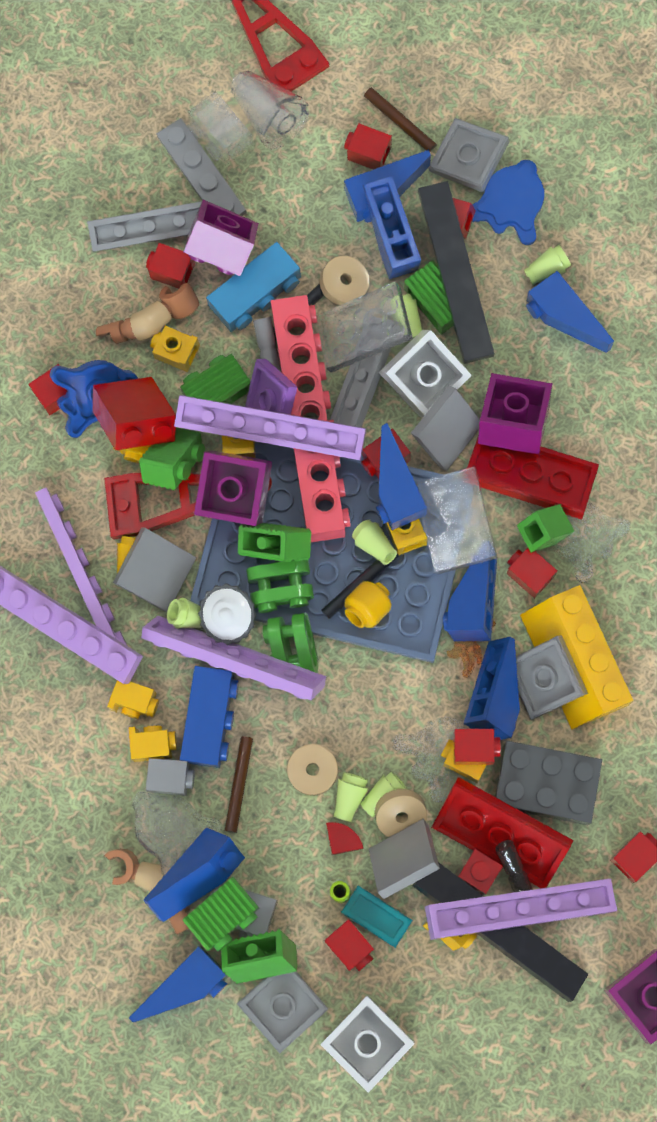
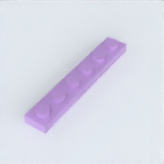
[174,395,366,460]
[35,488,127,646]
[0,566,143,684]
[141,616,326,700]
[425,879,617,940]

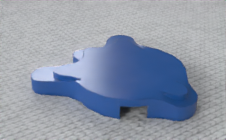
[472,160,544,245]
[50,360,138,438]

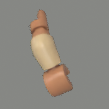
[96,282,199,344]
[104,848,190,935]

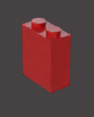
[93,377,176,451]

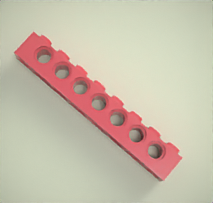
[271,295,350,542]

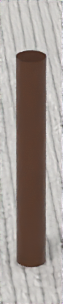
[364,87,437,152]
[224,736,253,833]

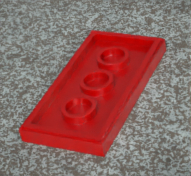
[463,438,599,520]
[431,777,574,889]

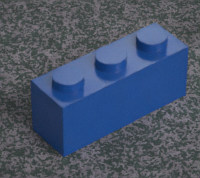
[180,666,239,768]

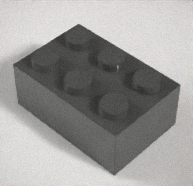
[495,741,603,826]

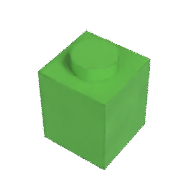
[516,504,575,553]

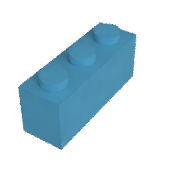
[206,242,301,332]

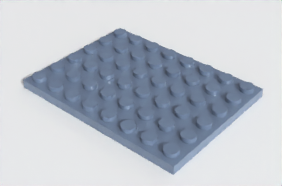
[190,438,476,663]

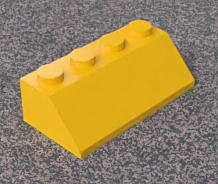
[520,585,634,730]

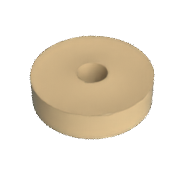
[319,256,369,306]
[287,744,338,796]
[375,789,427,837]

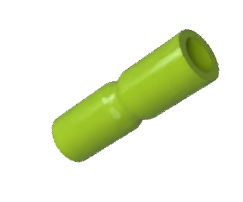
[330,881,351,903]

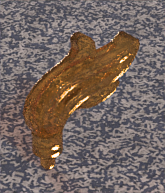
[447,621,496,678]

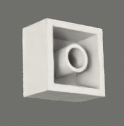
[378,330,472,418]
[321,995,415,1093]

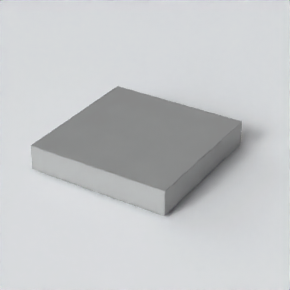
[429,118,509,192]
[411,385,480,471]
[113,528,196,612]
[516,635,588,720]
[369,819,440,899]
[237,972,328,1054]

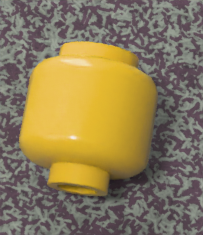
[345,581,391,628]

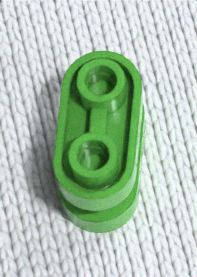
[246,560,314,613]
[263,613,318,673]

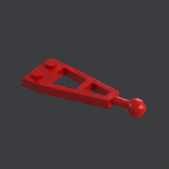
[230,0,329,98]
[104,473,272,540]

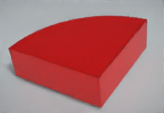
[326,822,364,855]

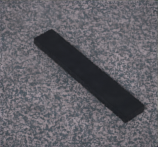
[418,181,495,364]
[412,862,588,1002]

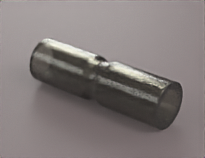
[495,840,533,892]

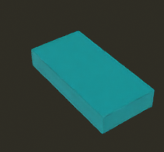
[341,885,413,948]

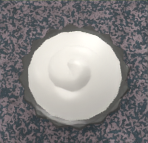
[198,583,256,646]

